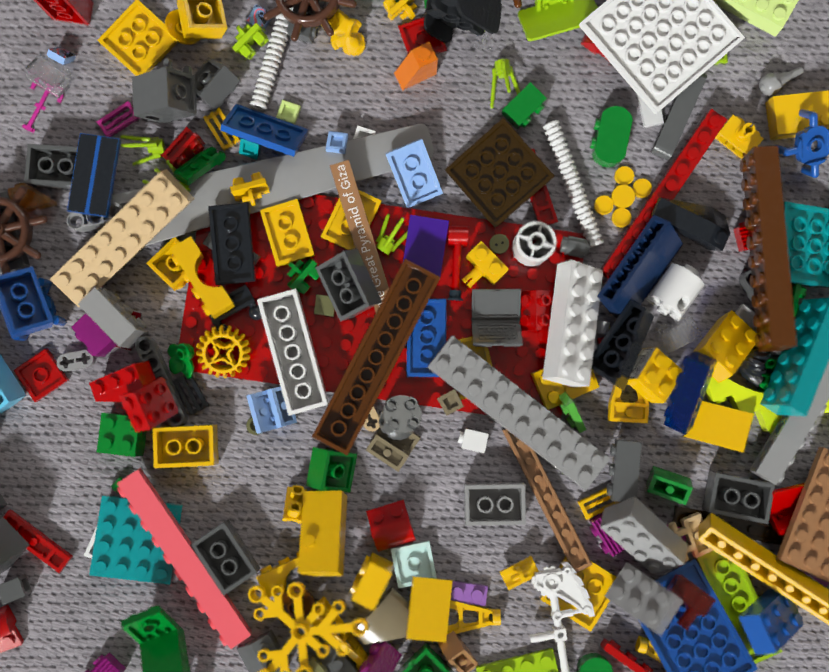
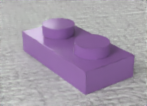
[451,581,488,606]

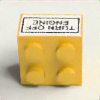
[628,347,684,403]

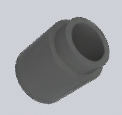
[560,236,590,259]

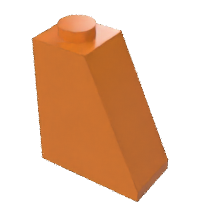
[394,42,438,91]

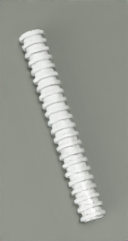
[250,0,294,110]
[543,120,604,248]

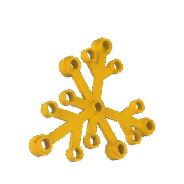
[248,581,369,672]

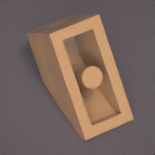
[438,631,479,672]

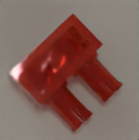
[666,574,716,631]

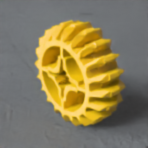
[196,325,251,378]

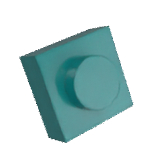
[239,138,261,160]

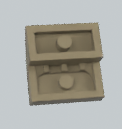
[366,428,421,472]

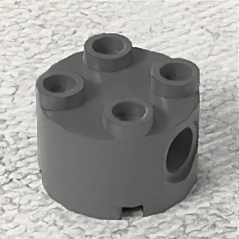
[379,395,422,440]

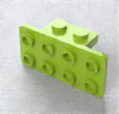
[518,0,598,41]

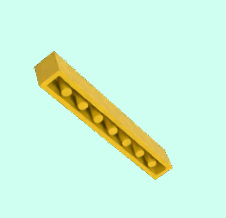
[698,513,829,625]

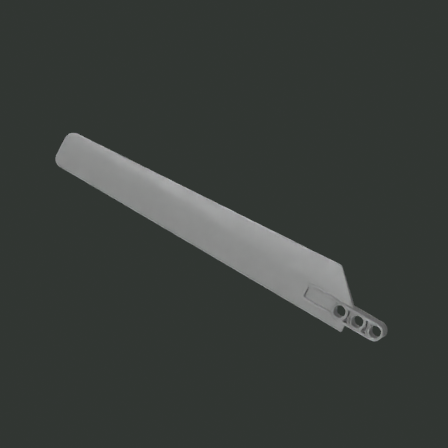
[67,124,434,246]

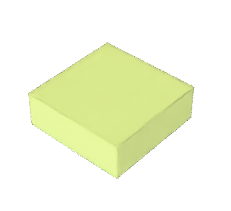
[276,100,301,124]

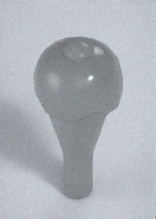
[759,67,804,96]

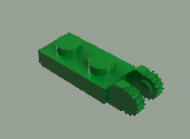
[173,146,226,186]

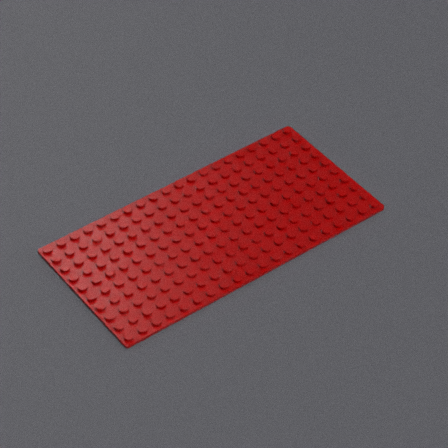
[179,194,586,420]

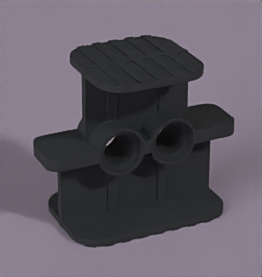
[424,0,502,43]

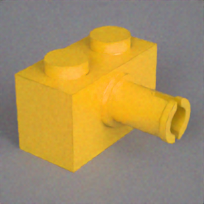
[715,115,764,159]
[462,241,509,288]

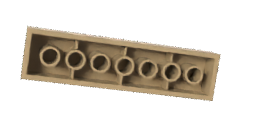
[50,169,195,308]

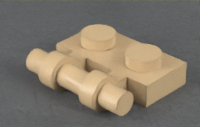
[668,512,713,562]

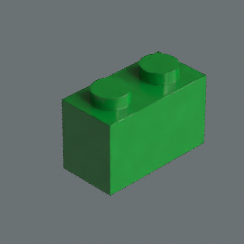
[501,82,547,130]
[646,466,693,505]

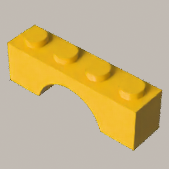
[170,236,235,319]
[256,551,299,597]

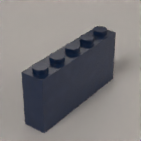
[597,215,683,318]

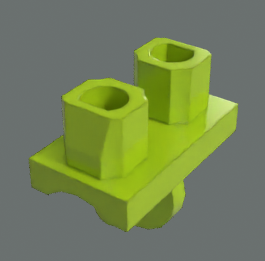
[232,23,269,60]

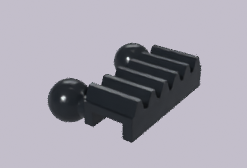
[209,284,262,339]

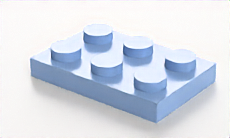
[385,138,443,208]

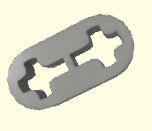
[57,350,96,371]

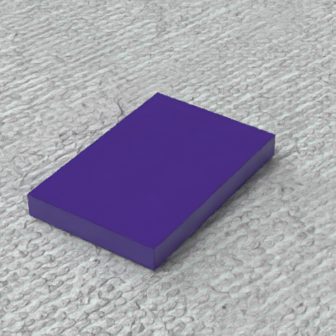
[403,215,449,277]

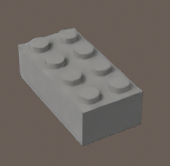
[600,497,688,574]

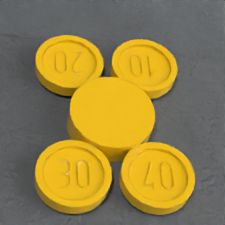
[594,166,652,228]

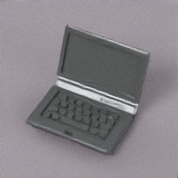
[471,289,523,347]

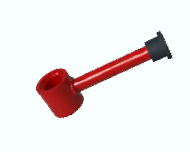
[447,225,469,301]

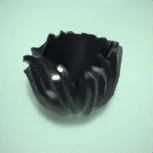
[738,348,773,387]

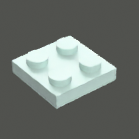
[391,540,437,589]

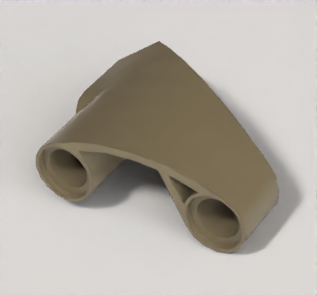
[350,587,410,645]

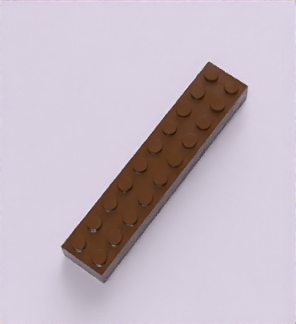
[740,146,797,352]
[312,259,441,455]

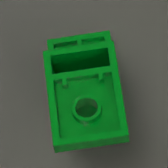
[120,605,190,672]

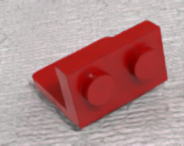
[161,127,206,169]
[520,290,554,331]
[119,377,178,432]
[769,483,805,536]

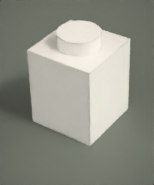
[458,428,489,453]

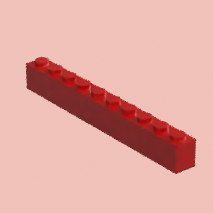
[600,109,728,279]

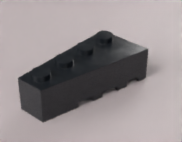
[591,299,654,391]

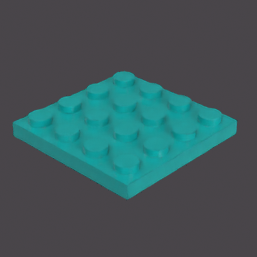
[783,201,829,288]
[89,495,183,585]

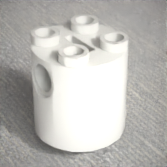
[512,221,556,266]
[646,263,704,321]

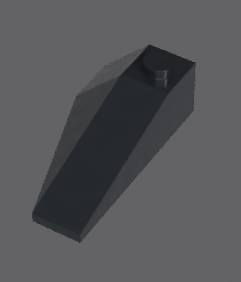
[651,198,730,251]

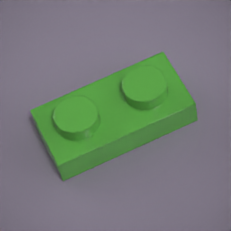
[559,392,586,434]

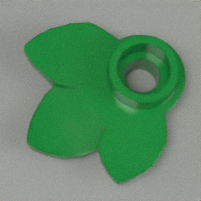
[167,343,194,379]

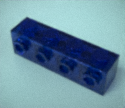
[664,351,718,435]

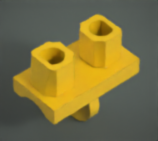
[383,0,417,21]
[230,172,270,206]
[282,485,307,524]
[499,556,539,590]

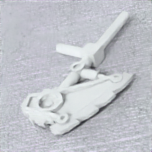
[529,562,595,672]

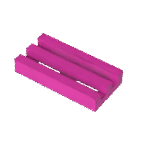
[96,101,140,137]

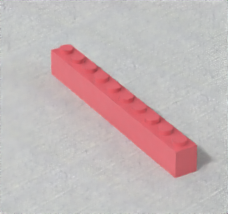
[117,468,252,649]

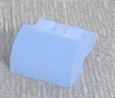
[247,386,297,434]

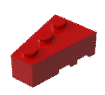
[89,361,156,402]

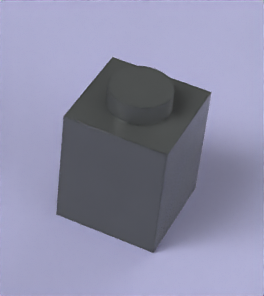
[0,574,32,605]

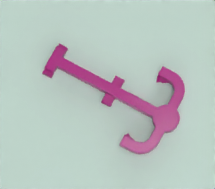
[22,79,64,133]

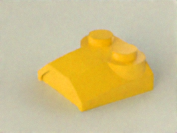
[146,237,202,291]

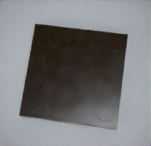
[445,118,555,229]

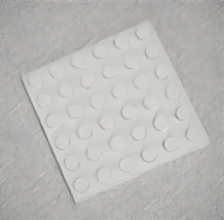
[579,0,745,114]

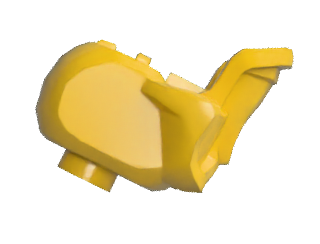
[321,9,366,56]

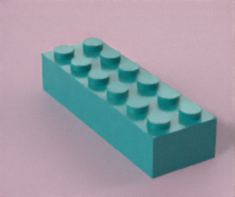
[760,297,829,417]

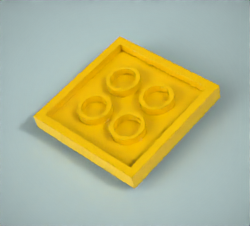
[97,0,178,76]
[540,556,617,632]

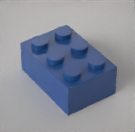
[0,266,54,339]
[739,589,804,655]

